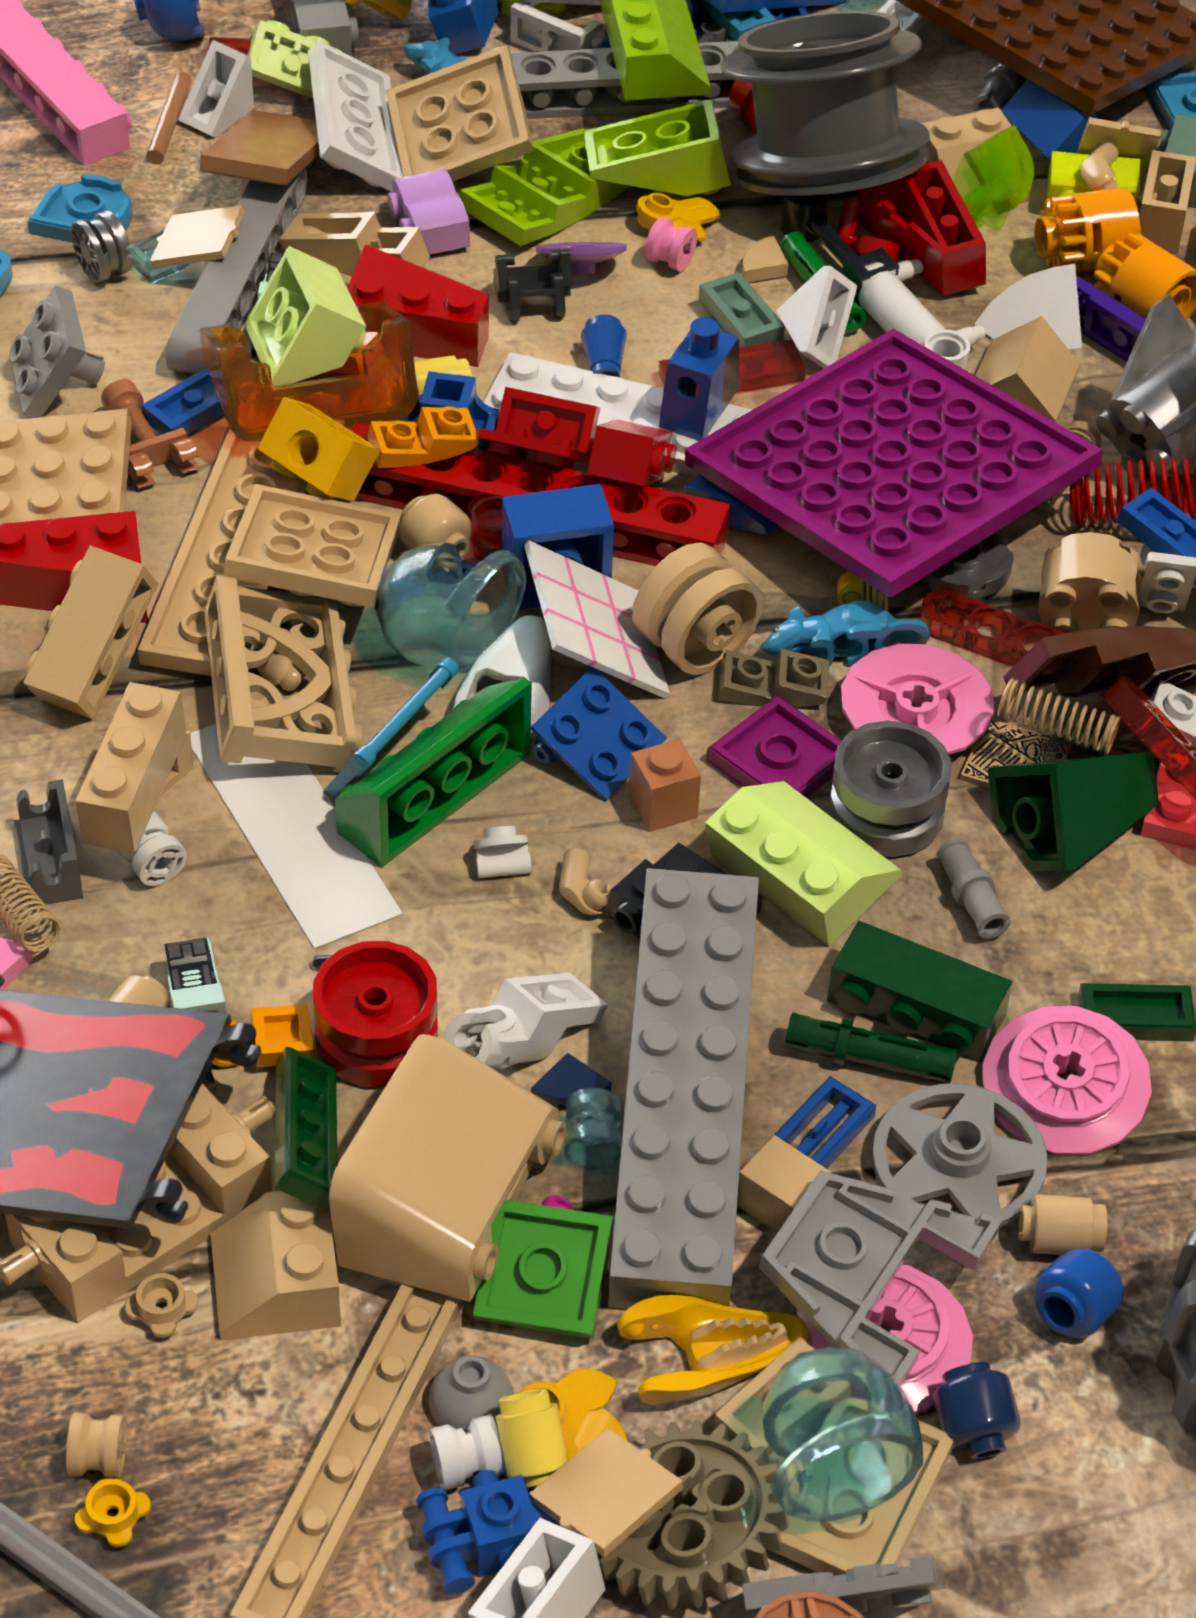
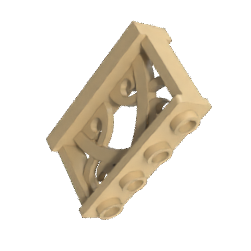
[204,575,362,773]

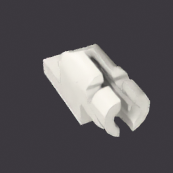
[444,973,608,1069]

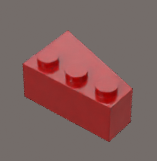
[857,160,986,296]
[347,244,489,367]
[0,511,148,623]

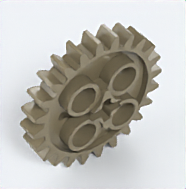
[596,1420,789,1609]

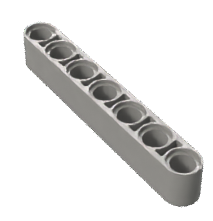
[166,168,307,374]

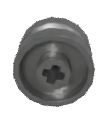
[828,720,952,857]

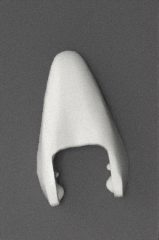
[452,615,552,739]

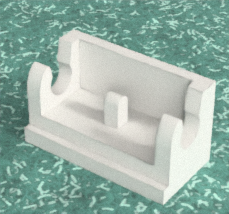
[510,0,604,52]

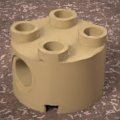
[1037,532,1143,636]

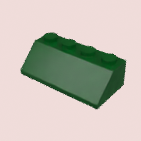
[335,678,532,868]

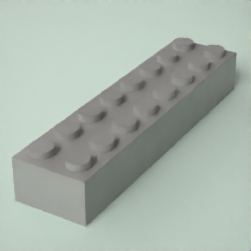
[608,868,759,1309]

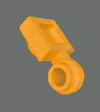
[212,1004,314,1067]

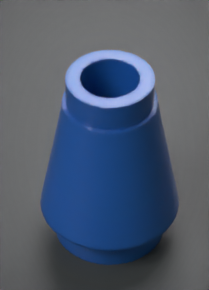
[581,314,627,377]

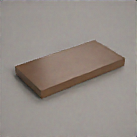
[200,110,320,186]

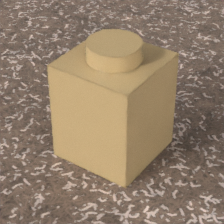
[737,1135,831,1233]

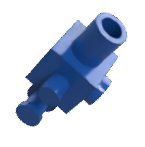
[416,1470,560,1595]

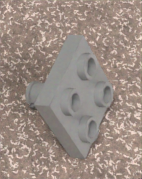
[9,285,105,418]

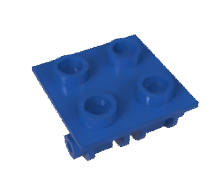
[530,667,667,802]

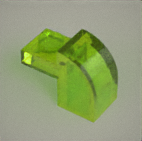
[962,125,1034,222]

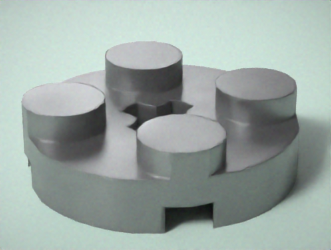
[917,530,1014,606]

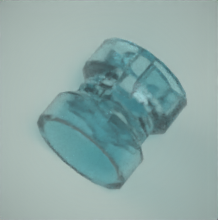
[564,1088,623,1169]

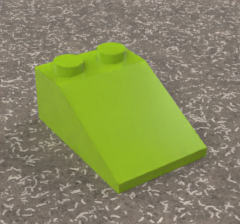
[584,99,731,196]

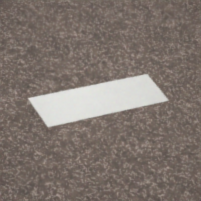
[190,724,403,949]

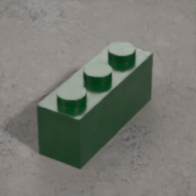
[827,920,1013,1063]

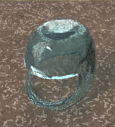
[377,542,526,673]
[763,1347,923,1522]

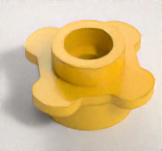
[75,1478,151,1547]

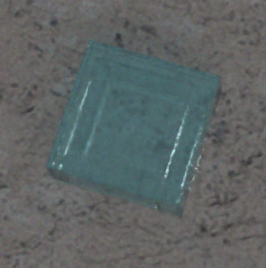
[126,231,189,284]

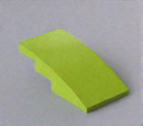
[459,128,630,246]

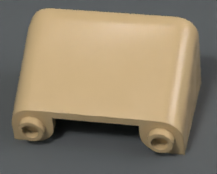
[329,1034,567,1302]

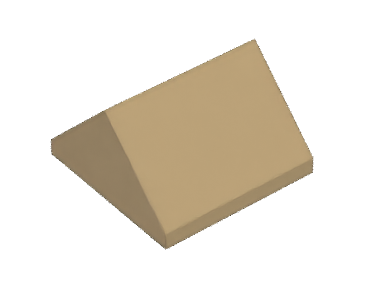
[975,316,1080,423]

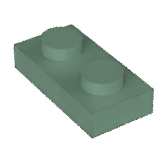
[699,272,785,353]

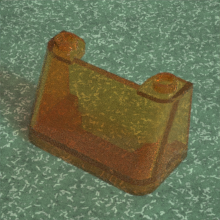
[199,301,418,442]

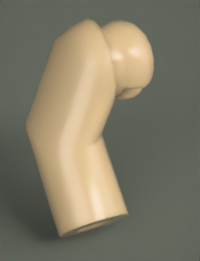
[559,848,611,915]

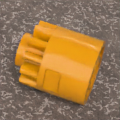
[1034,187,1141,272]
[1093,232,1196,321]

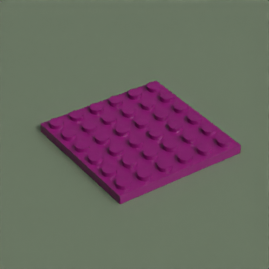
[684,328,1102,598]

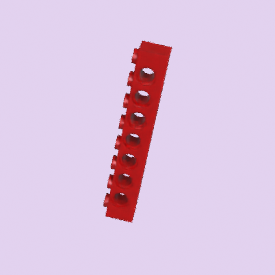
[351,422,730,566]

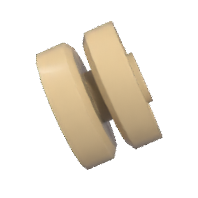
[632,542,763,675]

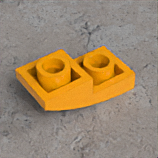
[367,406,479,468]

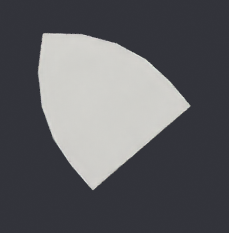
[974,264,1082,350]

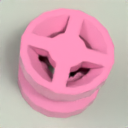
[645,217,697,272]

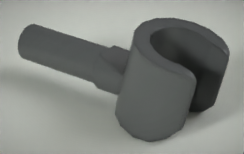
[697,22,726,43]

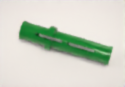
[779,232,867,333]

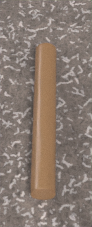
[146,72,192,164]

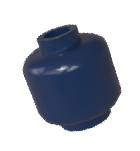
[933,1362,1021,1460]

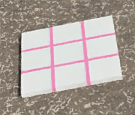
[524,540,670,699]

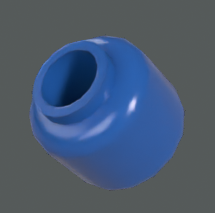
[1034,1248,1124,1338]

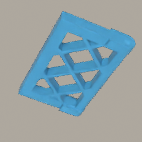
[324,657,459,798]

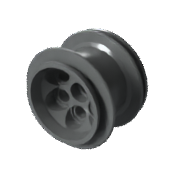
[720,11,930,196]

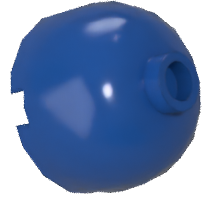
[134,0,205,41]

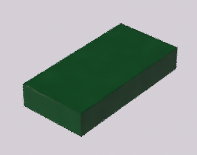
[1078,983,1196,1041]

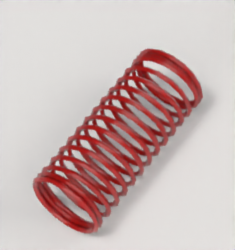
[1070,457,1196,526]

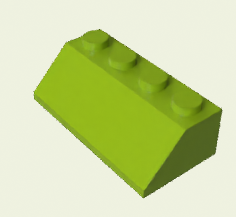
[599,0,711,100]

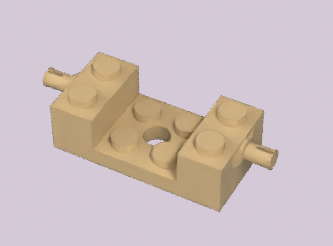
[0,1084,276,1323]

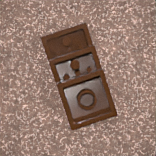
[1003,626,1196,709]

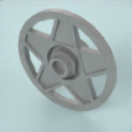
[872,1083,1047,1227]

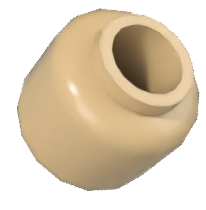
[399,494,472,568]

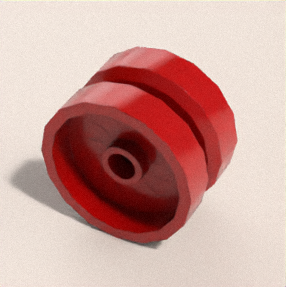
[313,941,438,1087]

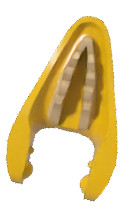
[617,1295,809,1405]

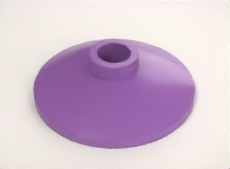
[536,242,627,274]

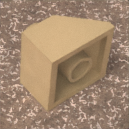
[921,108,1030,214]
[211,1191,341,1340]

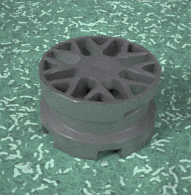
[71,210,133,283]

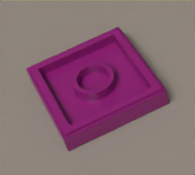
[706,695,842,798]

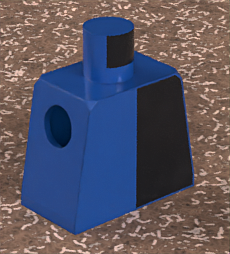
[659,317,740,441]

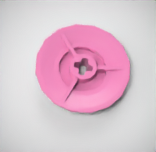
[841,644,994,755]
[982,1006,1152,1155]
[796,1265,973,1415]

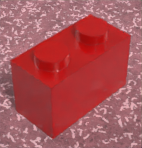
[587,419,676,486]

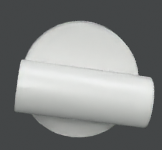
[474,826,532,879]

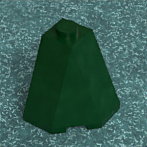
[988,751,1159,872]

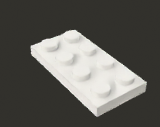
[308,40,403,192]

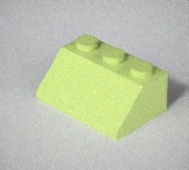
[244,246,366,388]
[705,781,902,947]

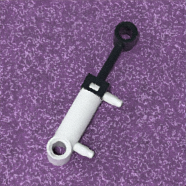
[781,194,986,371]

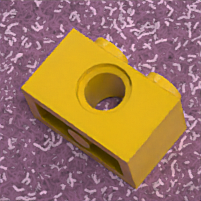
[257,397,380,502]

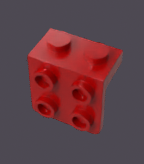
[477,387,601,469]

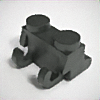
[493,249,572,322]

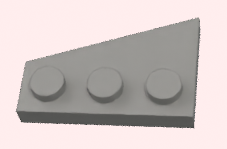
[742,1555,946,1613]

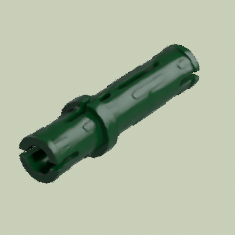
[784,1012,958,1084]

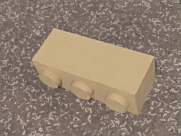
[23,546,159,720]
[75,682,186,854]

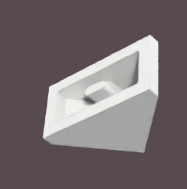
[178,40,254,138]
[776,266,857,368]

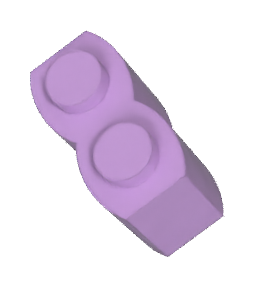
[387,169,470,255]

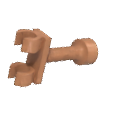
[101,379,200,489]

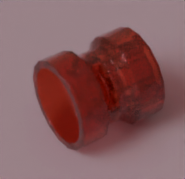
[471,496,502,566]

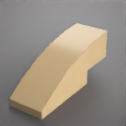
[279,212,430,275]

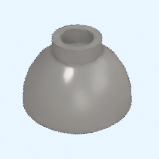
[429,1355,514,1432]

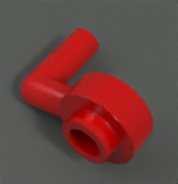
[837,197,901,263]

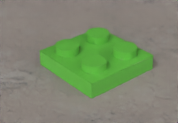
[473,1200,615,1339]

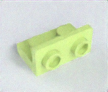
[248,20,341,98]

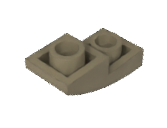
[718,648,829,707]

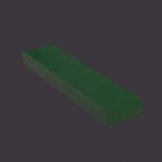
[274,1047,338,1212]

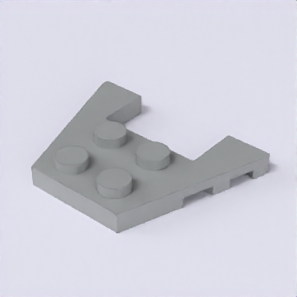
[759,1171,1003,1403]

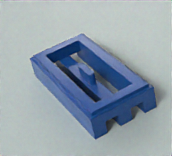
[775,1076,877,1169]

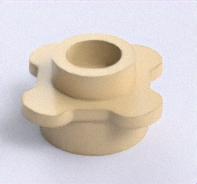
[125,1273,198,1338]

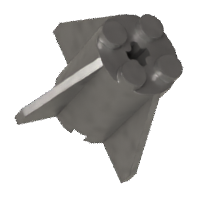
[1096,294,1196,479]

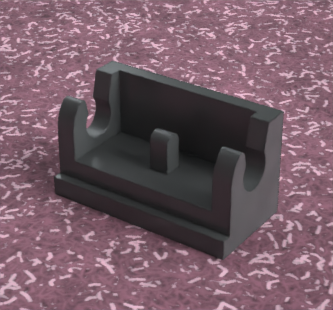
[14,779,83,907]

